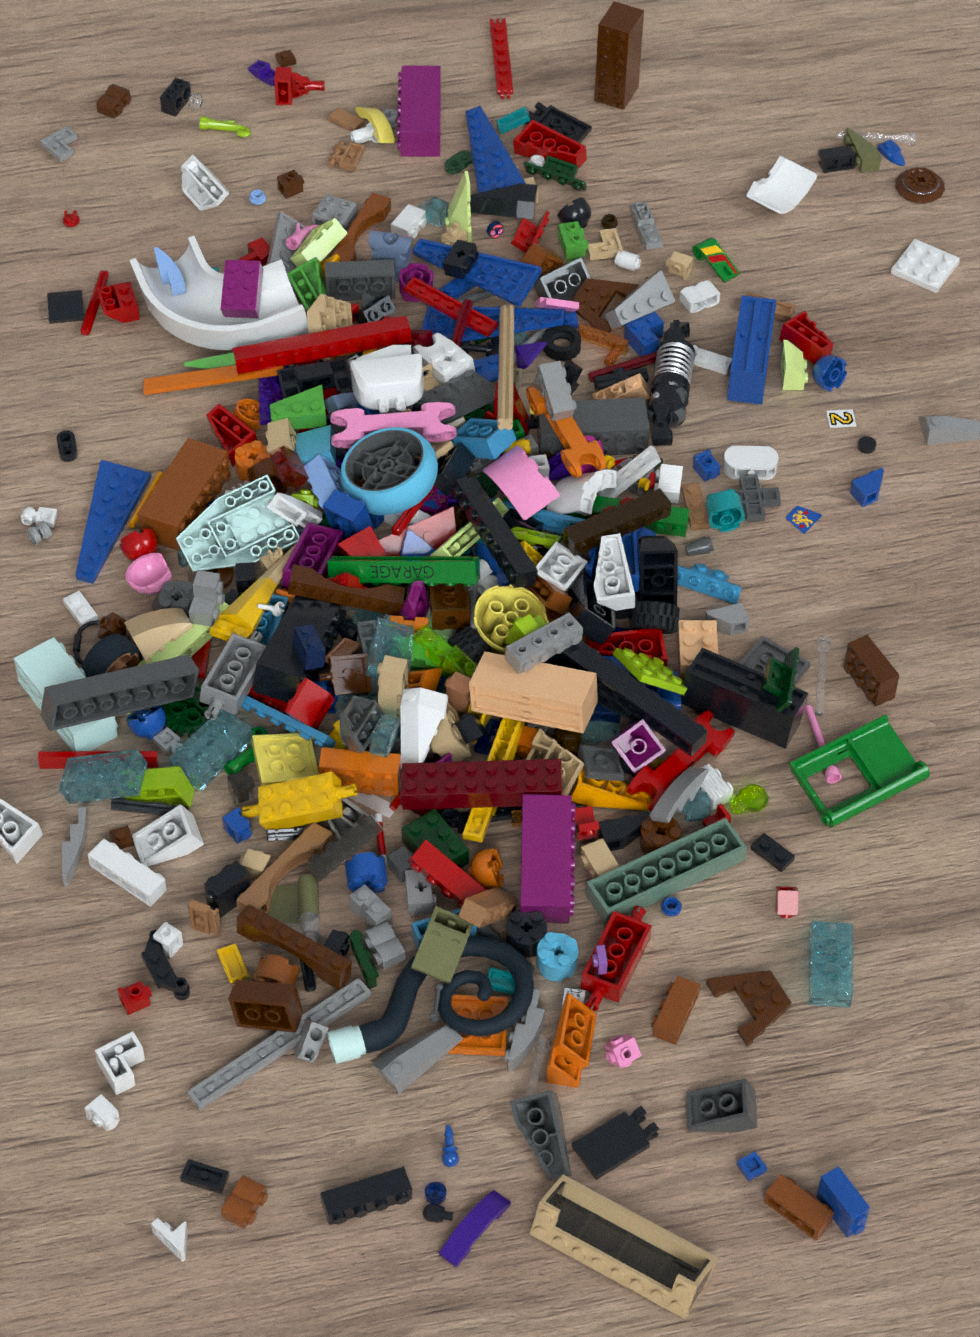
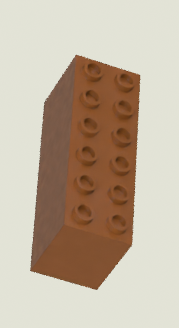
[137,438,231,551]

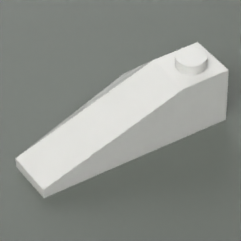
[594,533,635,611]

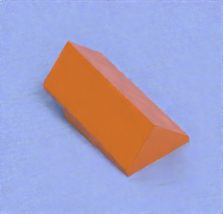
[546,993,597,1088]

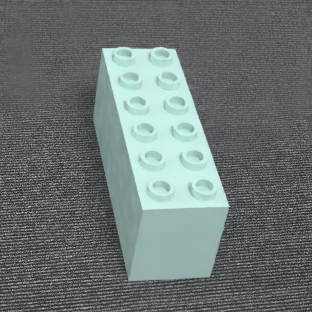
[14,637,118,751]

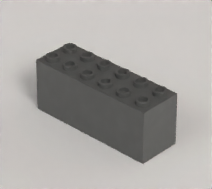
[537,397,650,457]

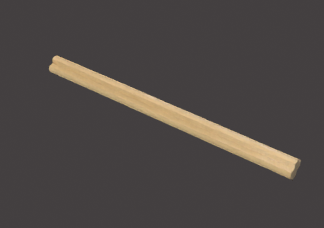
[497,305,514,431]

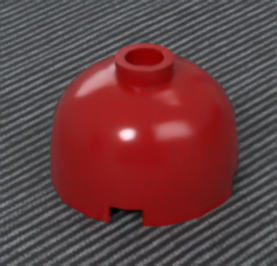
[119,528,158,561]

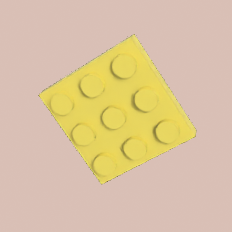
[251,733,319,786]

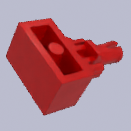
[274,67,325,105]

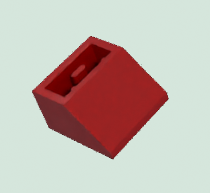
[96,281,140,323]
[285,678,335,730]

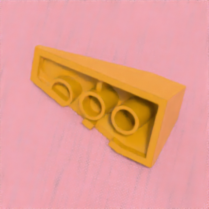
[570,759,652,811]

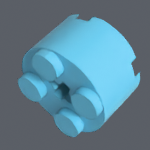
[536,932,578,981]

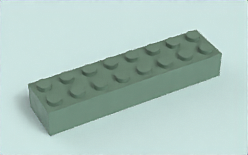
[586,818,747,925]

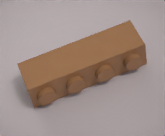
[458,887,517,928]

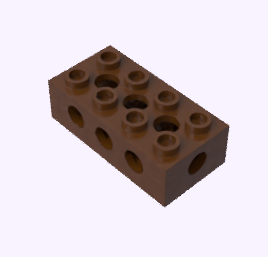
[428,583,470,630]

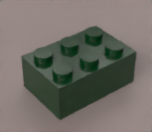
[402,809,469,868]

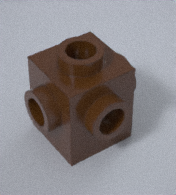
[97,612,127,639]

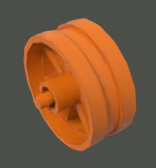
[233,398,262,431]

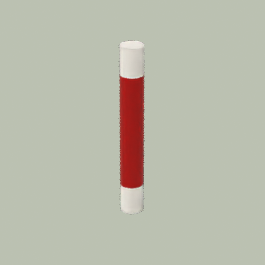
[374,813,388,867]

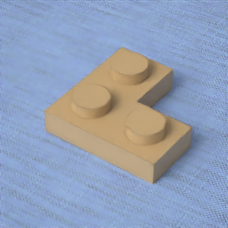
[587,228,623,261]

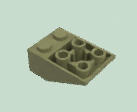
[411,906,473,984]

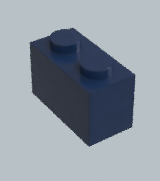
[293,624,326,670]

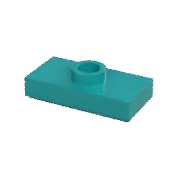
[496,106,530,135]
[487,967,515,995]

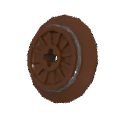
[896,167,945,203]

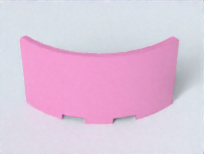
[482,445,560,520]

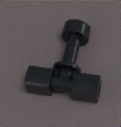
[462,336,499,357]

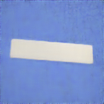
[349,793,395,818]

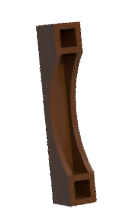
[288,564,405,616]
[237,905,352,990]

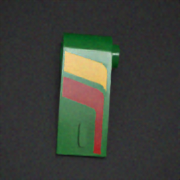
[692,237,740,283]

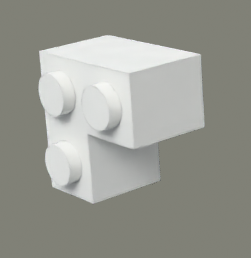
[95,1032,145,1095]

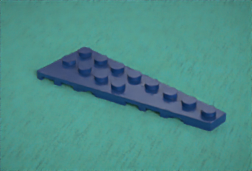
[465,106,526,193]
[412,238,542,307]
[75,460,151,584]

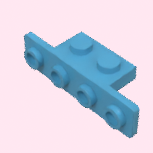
[678,564,742,604]

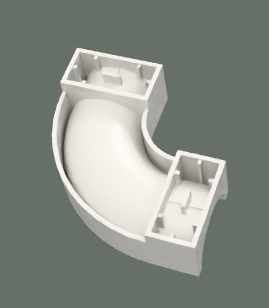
[129,236,309,350]

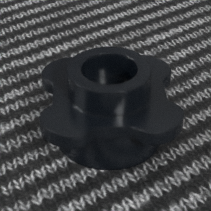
[439,808,458,827]

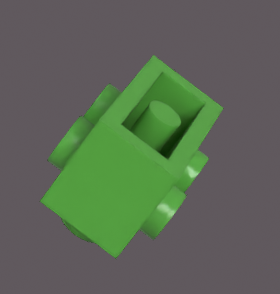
[558,221,588,260]

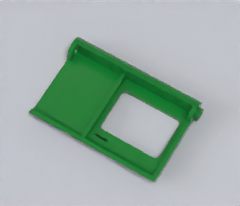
[790,714,930,828]

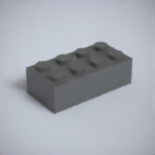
[325,259,395,301]
[413,370,494,424]

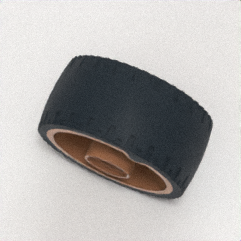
[82,633,142,677]

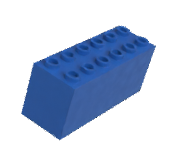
[727,295,776,405]

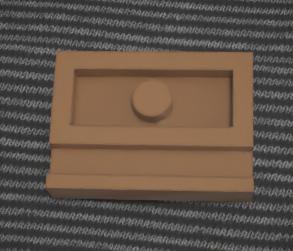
[188,899,221,938]

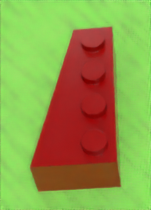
[513,120,587,168]

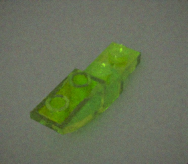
[412,625,478,678]

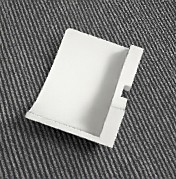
[746,156,817,214]
[546,469,617,516]

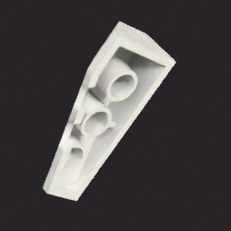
[401,688,448,769]

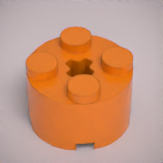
[235,440,271,481]

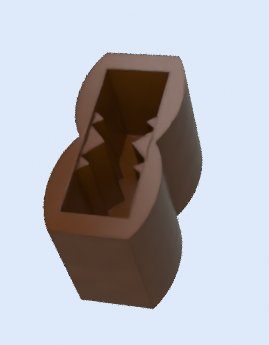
[96,84,131,119]

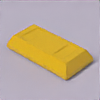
[216,943,250,984]

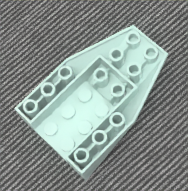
[176,475,300,572]

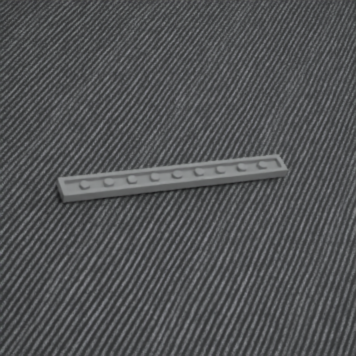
[187,978,371,1110]

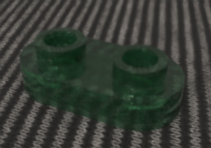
[445,150,473,175]

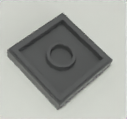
[578,745,625,781]

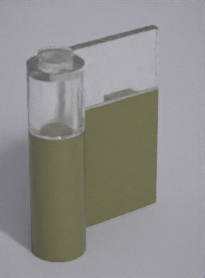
[258,874,320,947]

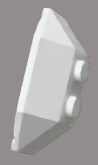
[181,154,229,211]

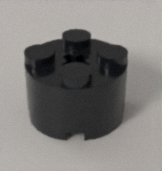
[505,911,547,958]

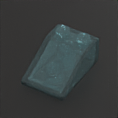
[365,617,414,679]

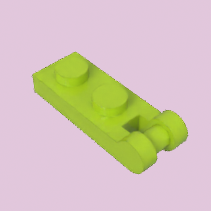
[511,526,562,549]

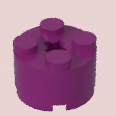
[399,263,434,303]

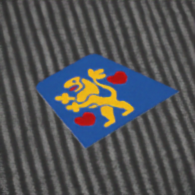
[786,506,822,534]

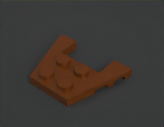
[571,278,639,339]
[706,970,792,1047]

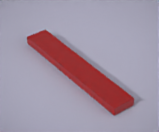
[403,277,498,338]
[38,751,159,769]

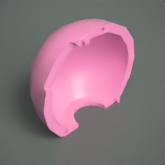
[125,553,172,595]

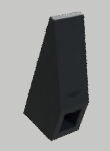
[598,811,651,851]

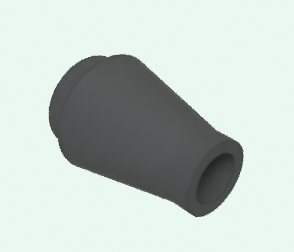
[685,536,714,556]

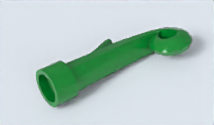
[223,726,268,777]

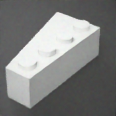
[0,799,43,864]

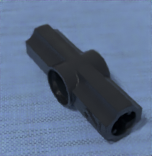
[593,367,649,392]

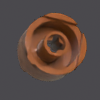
[252,954,300,985]

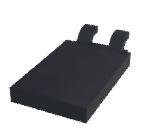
[525,102,592,143]
[572,1106,659,1180]

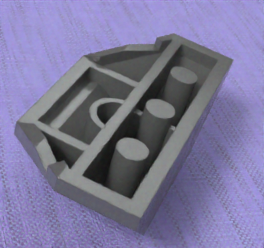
[340,695,385,753]

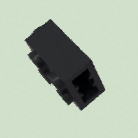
[204,861,250,918]

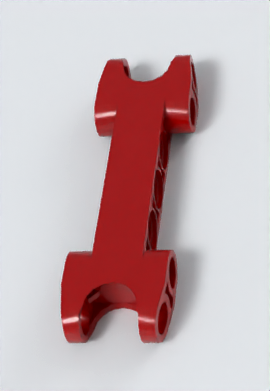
[626,710,736,812]

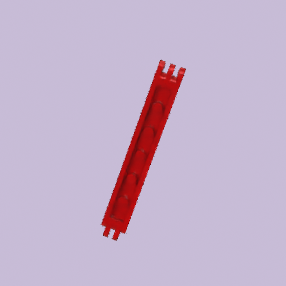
[490,18,513,99]

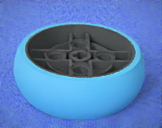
[340,427,438,515]

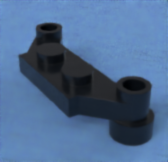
[141,930,190,1001]

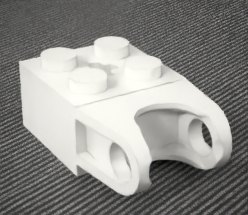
[412,333,475,384]

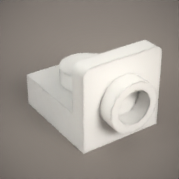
[153,922,183,959]

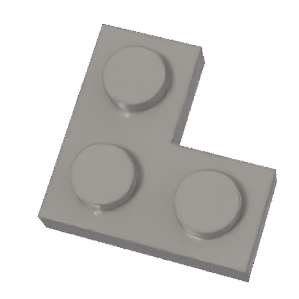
[40,126,77,162]

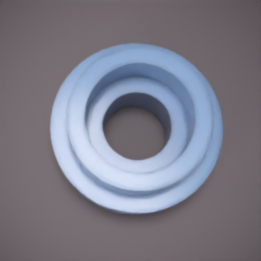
[249,189,266,205]

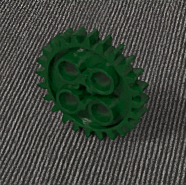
[162,683,223,738]

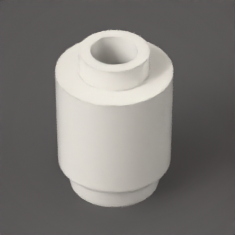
[615,251,641,271]

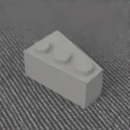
[535,361,576,421]

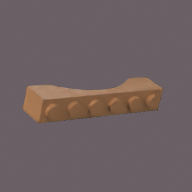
[236,822,334,914]

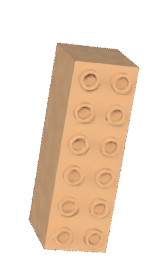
[469,652,598,734]

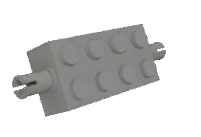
[200,631,266,720]

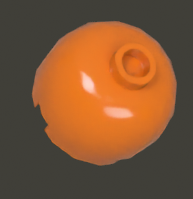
[469,848,504,889]

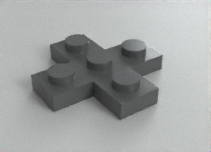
[724,475,781,522]

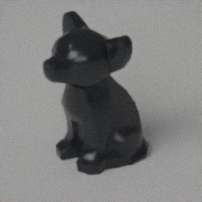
[338,610,358,642]

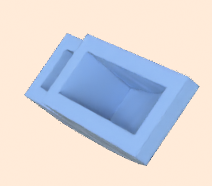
[154,247,186,296]

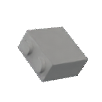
[312,194,357,231]

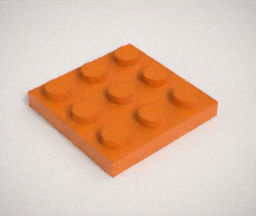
[443,995,508,1056]

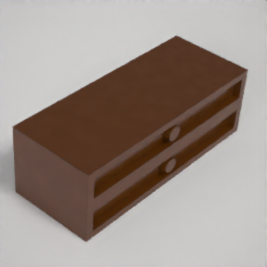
[594,1,644,110]

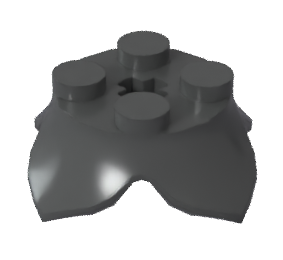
[152,580,194,618]

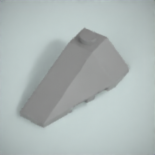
[919,415,980,445]
[372,1025,463,1094]

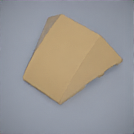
[307,294,352,361]
[124,608,193,663]
[526,728,584,795]

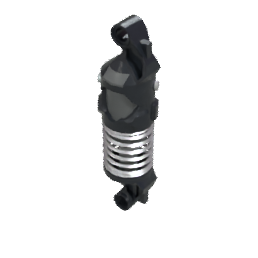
[647,320,695,446]

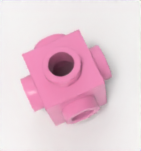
[604,1034,642,1068]

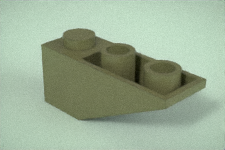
[843,128,881,173]

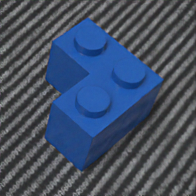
[624,311,664,357]

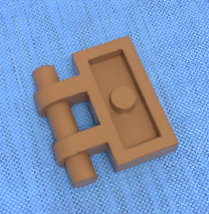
[328,141,365,172]

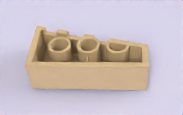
[377,655,408,726]

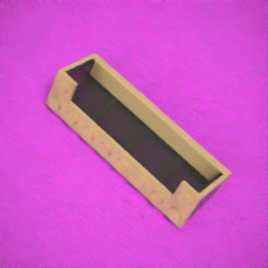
[530,1175,718,1319]

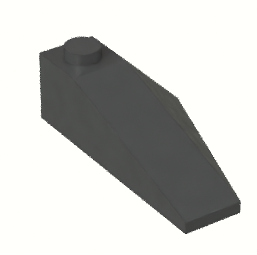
[510,1090,571,1180]

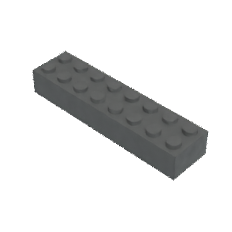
[40,654,199,731]

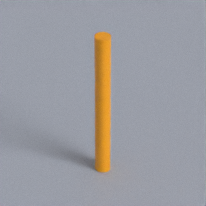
[128,471,164,528]

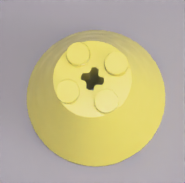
[474,585,549,655]

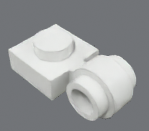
[20,507,58,528]

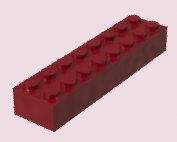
[400,759,563,810]

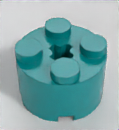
[705,489,745,532]

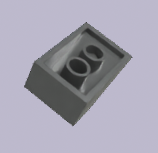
[686,1078,757,1132]

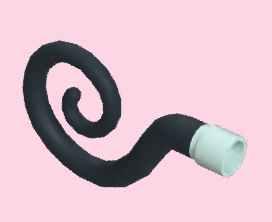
[327,935,534,1065]

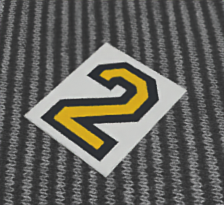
[827,409,856,428]

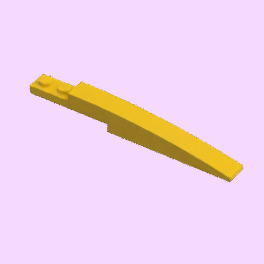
[463,718,525,843]

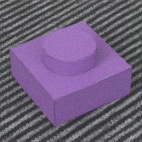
[592,945,607,975]

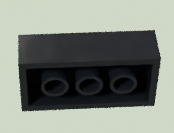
[569,574,615,645]

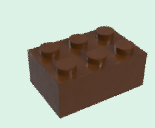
[844,635,899,707]
[228,980,304,1032]

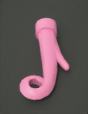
[286,223,319,250]

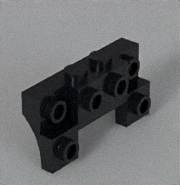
[276,357,353,399]

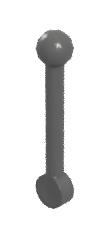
[430,983,443,1022]

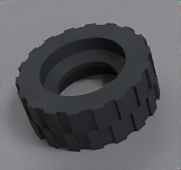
[543,324,581,362]

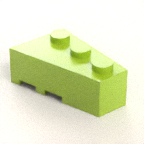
[121,766,195,809]

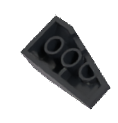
[470,183,538,219]

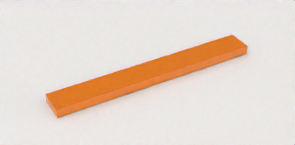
[143,365,284,395]

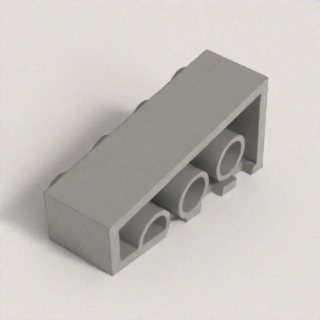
[605,270,675,330]

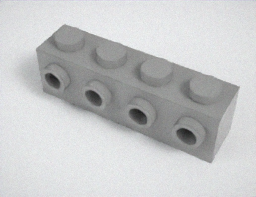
[505,613,583,674]

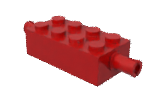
[580,906,652,1011]

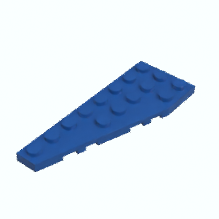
[422,305,565,343]

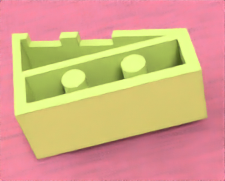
[290,218,348,267]

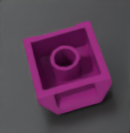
[400,580,430,635]

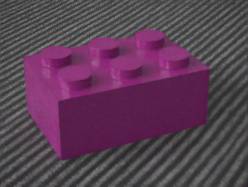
[220,260,264,318]

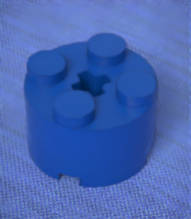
[345,852,388,893]

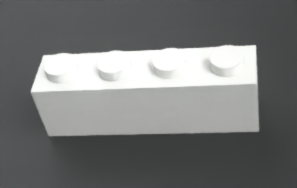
[88,839,167,907]

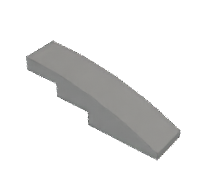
[649,767,709,823]
[62,807,88,887]

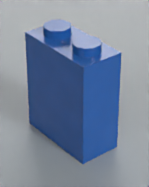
[816,1166,870,1238]

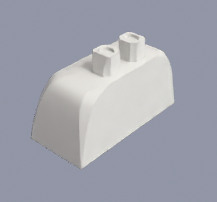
[350,353,424,413]

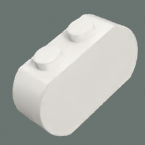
[723,445,779,480]

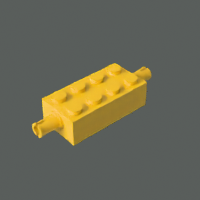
[242,772,358,831]

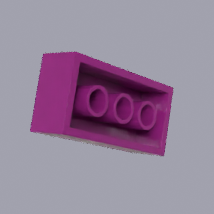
[282,522,343,588]

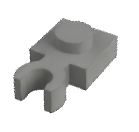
[153,727,187,760]

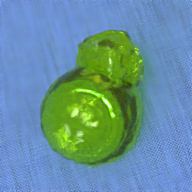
[729,784,769,814]

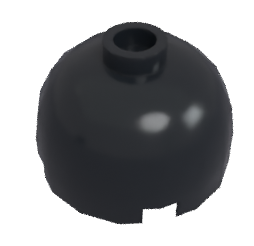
[557,197,591,229]

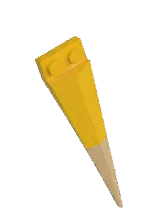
[210,543,297,642]

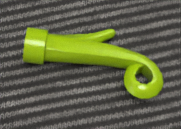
[199,116,251,138]

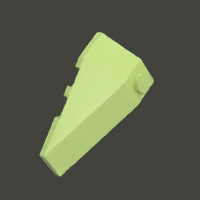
[445,171,472,242]

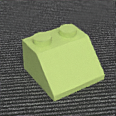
[780,340,808,390]

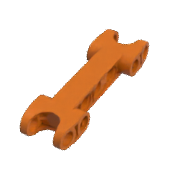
[526,386,606,478]

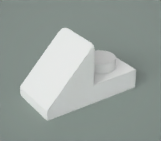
[151,1218,188,1262]

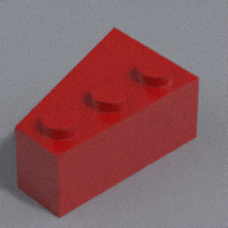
[779,311,834,365]
[206,404,257,467]
[337,526,387,556]

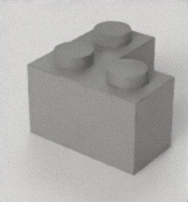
[189,570,225,627]

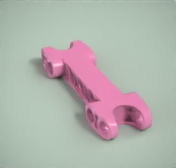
[330,402,457,449]

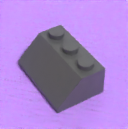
[533,257,590,301]

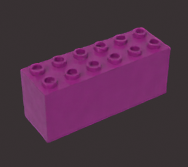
[397,66,441,157]
[520,794,575,923]

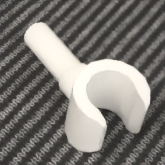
[257,602,285,617]

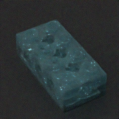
[169,710,252,791]
[59,749,148,804]
[809,921,853,1008]

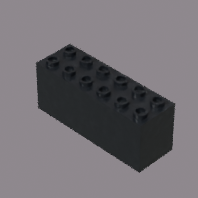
[253,595,341,703]
[681,648,808,749]

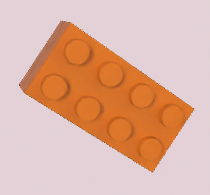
[319,747,401,797]

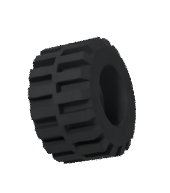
[630,601,680,634]
[448,626,492,671]

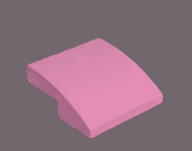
[534,297,579,312]

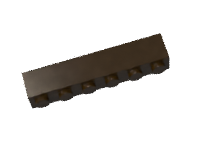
[563,488,672,556]

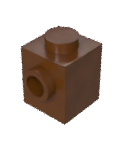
[277,170,304,199]

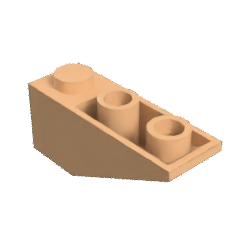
[592,373,651,401]

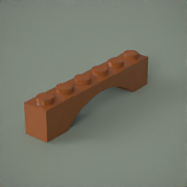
[329,193,391,262]

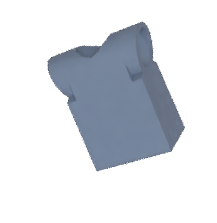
[369,229,413,282]

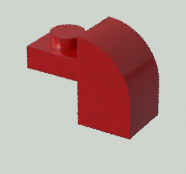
[240,237,270,267]
[574,806,600,841]

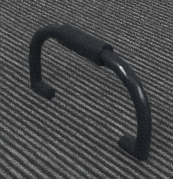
[72,620,100,665]

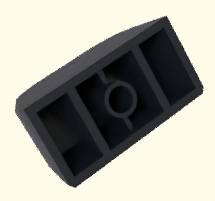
[638,535,678,606]

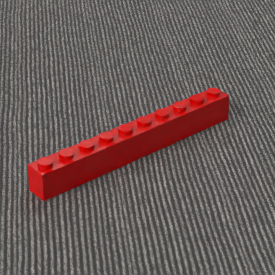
[232,316,412,374]

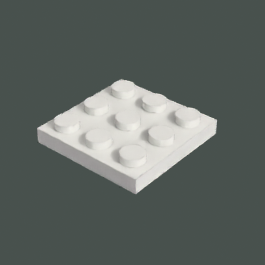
[891,239,960,293]

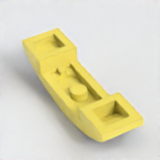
[355,107,395,143]

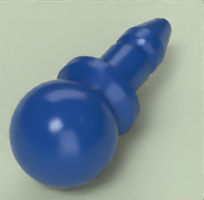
[442,1125,459,1167]

